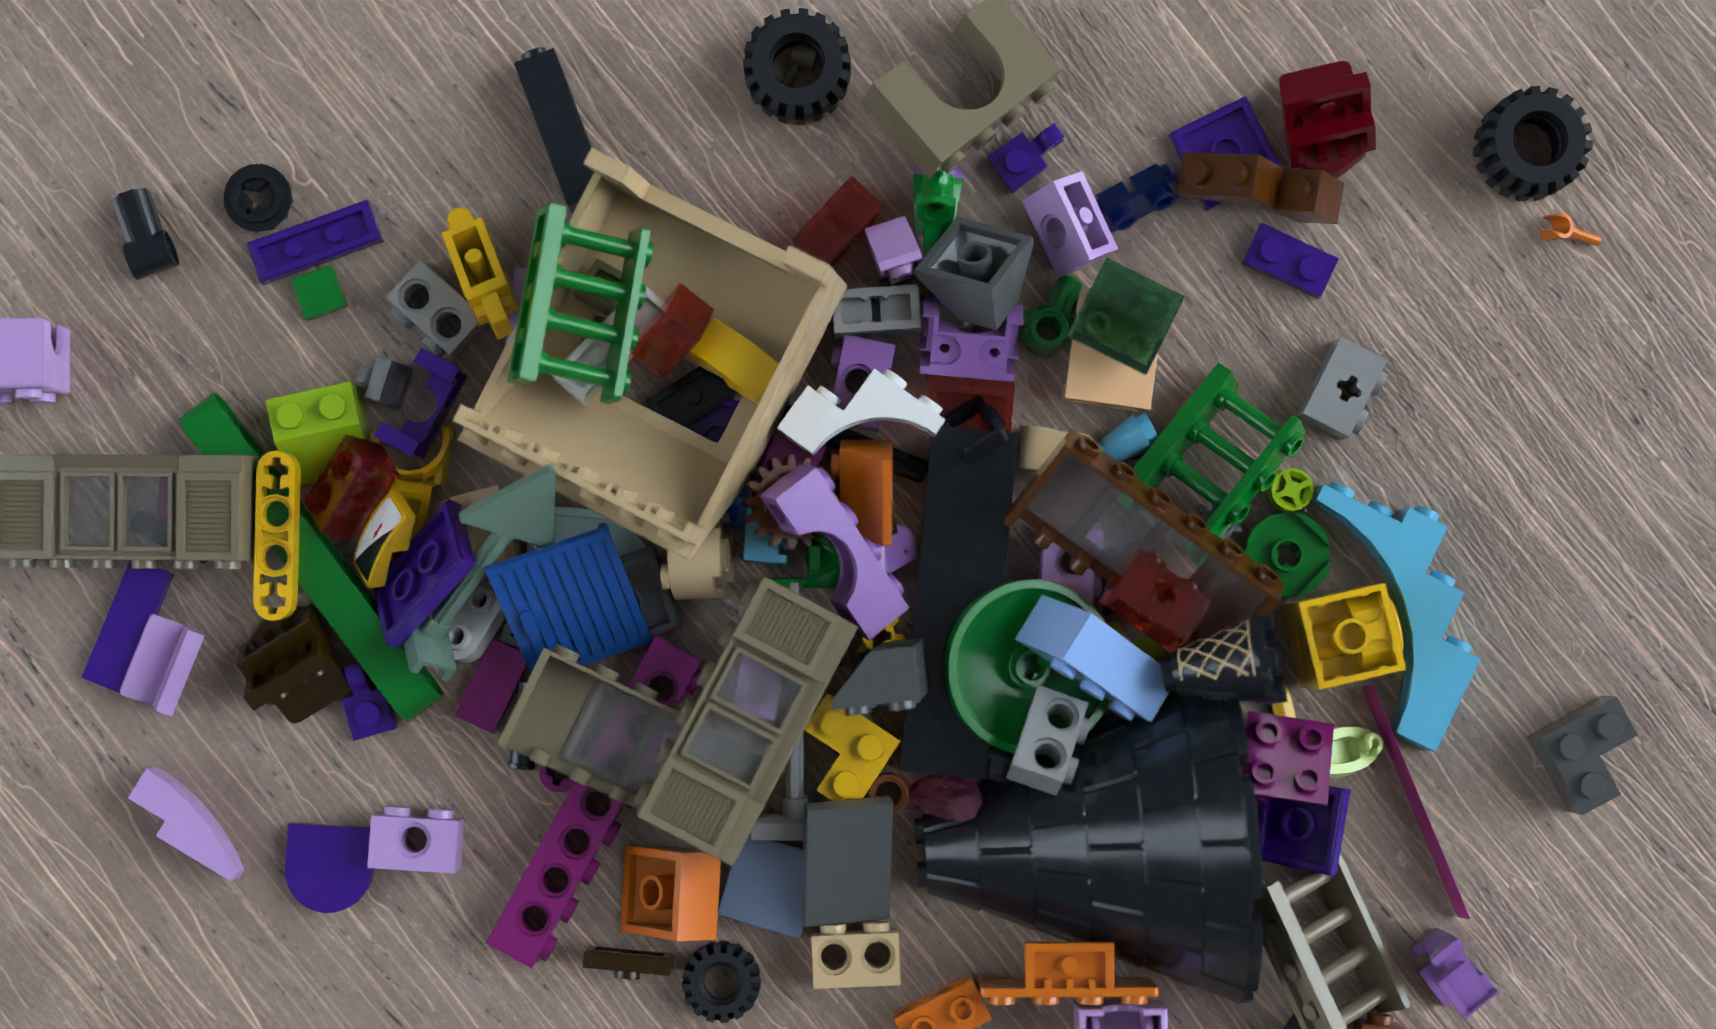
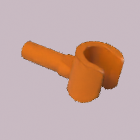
[1540,213,1601,246]

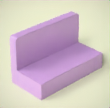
[119,614,205,717]

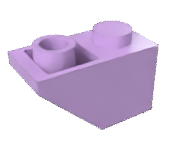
[864,216,922,286]

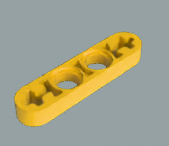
[253,451,301,621]

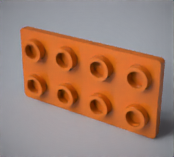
[977,941,1159,1005]

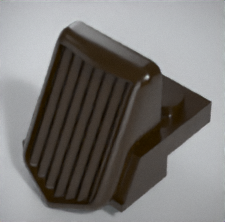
[236,603,351,723]

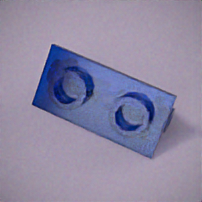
[1095,163,1181,233]

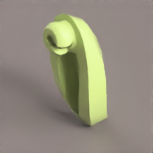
[1330,726,1383,779]

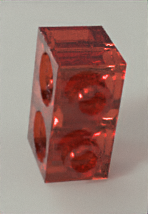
[793,176,884,268]
[304,434,399,542]

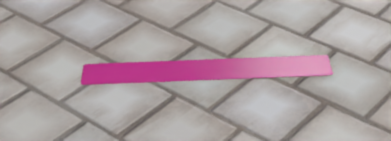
[1362,685,1470,919]

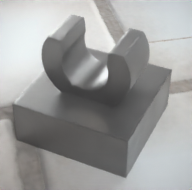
[354,356,413,409]

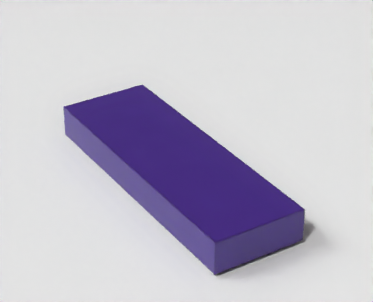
[246,200,384,285]
[81,560,174,693]

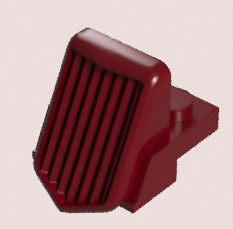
[1279,61,1376,178]

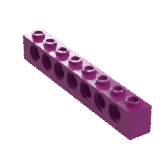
[486,636,703,968]

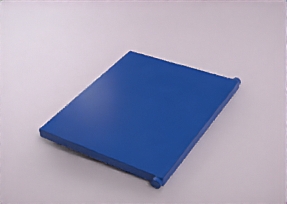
[485,523,653,674]

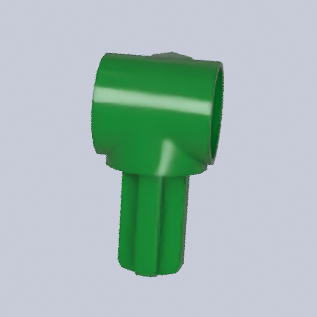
[1001,275,1082,358]

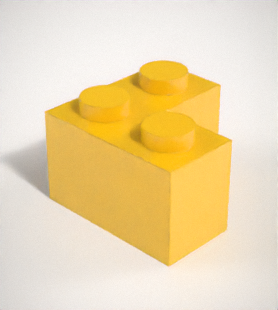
[804,692,900,801]

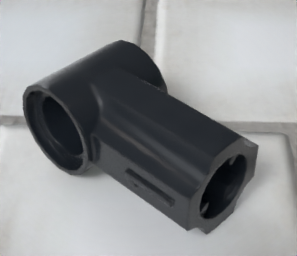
[111,188,179,280]

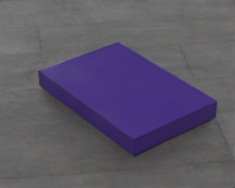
[373,499,476,649]

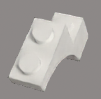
[777,368,946,456]

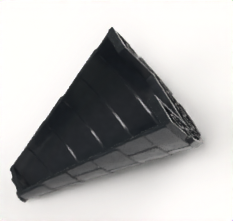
[914,691,1263,1004]

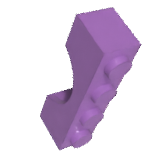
[759,464,909,640]

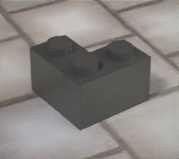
[1527,696,1638,815]

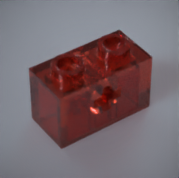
[1099,549,1212,652]

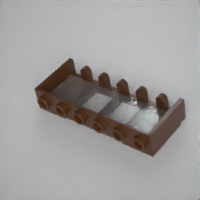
[1003,428,1284,648]

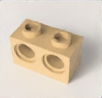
[811,921,901,989]

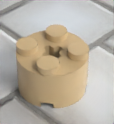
[661,512,735,600]

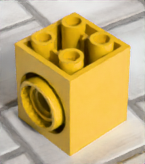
[1281,583,1406,690]

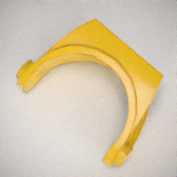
[370,424,455,487]

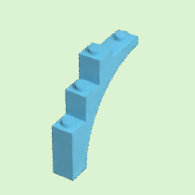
[1309,482,1481,752]

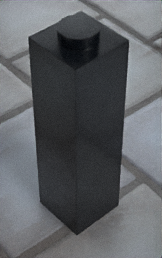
[514,47,594,214]

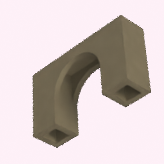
[862,0,1062,179]

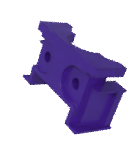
[374,348,468,459]

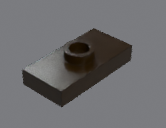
[582,945,674,980]

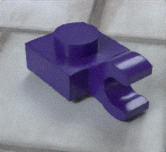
[988,123,1064,194]
[342,663,398,741]

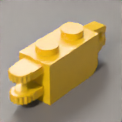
[441,207,519,340]

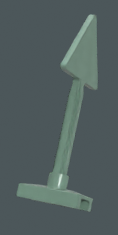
[404,464,555,681]

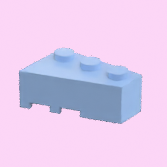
[1015,595,1169,722]

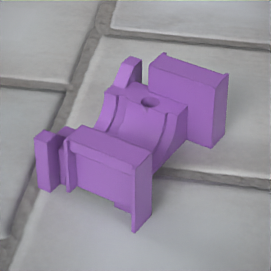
[919,297,1024,382]
[1409,928,1500,1019]

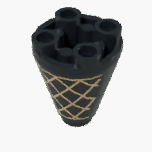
[1161,613,1287,704]

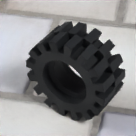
[681,940,761,1023]

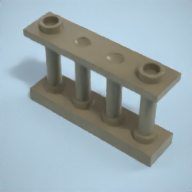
[1252,852,1411,1029]

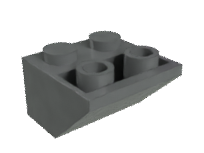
[832,638,931,716]

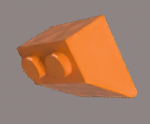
[831,440,893,546]
[620,845,721,942]

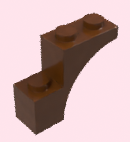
[1176,152,1344,224]

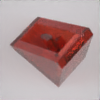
[630,282,714,378]

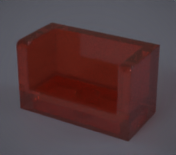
[926,375,1015,433]

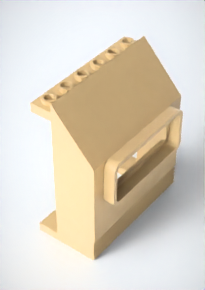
[453,147,848,561]

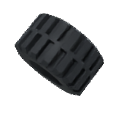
[743,8,851,125]
[1473,86,1593,202]

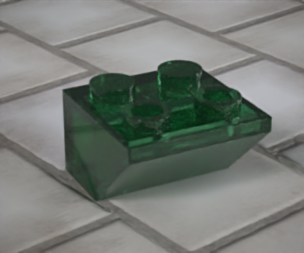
[1067,257,1185,376]

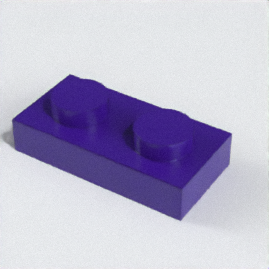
[1241,223,1339,299]

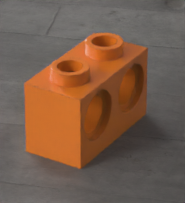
[893,973,992,1029]

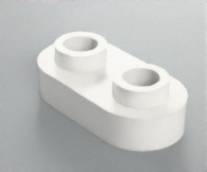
[448,581,506,663]

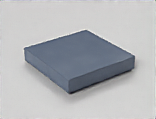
[718,832,804,939]

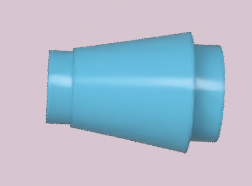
[1097,412,1159,461]

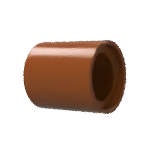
[869,773,908,814]

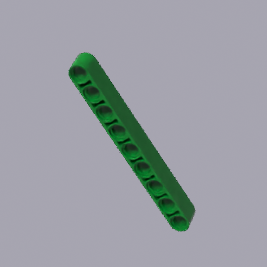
[179,392,444,722]

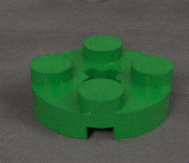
[1243,512,1330,598]

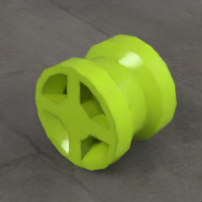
[1265,468,1314,512]

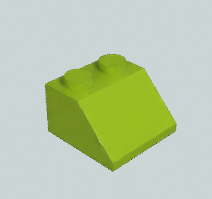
[265,381,378,486]

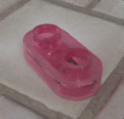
[908,774,983,821]

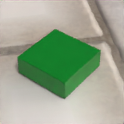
[291,265,348,321]

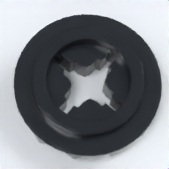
[223,164,294,233]

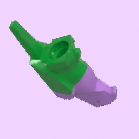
[913,167,964,257]
[756,525,916,589]

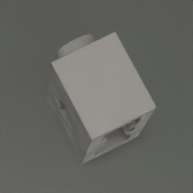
[1296,337,1388,440]

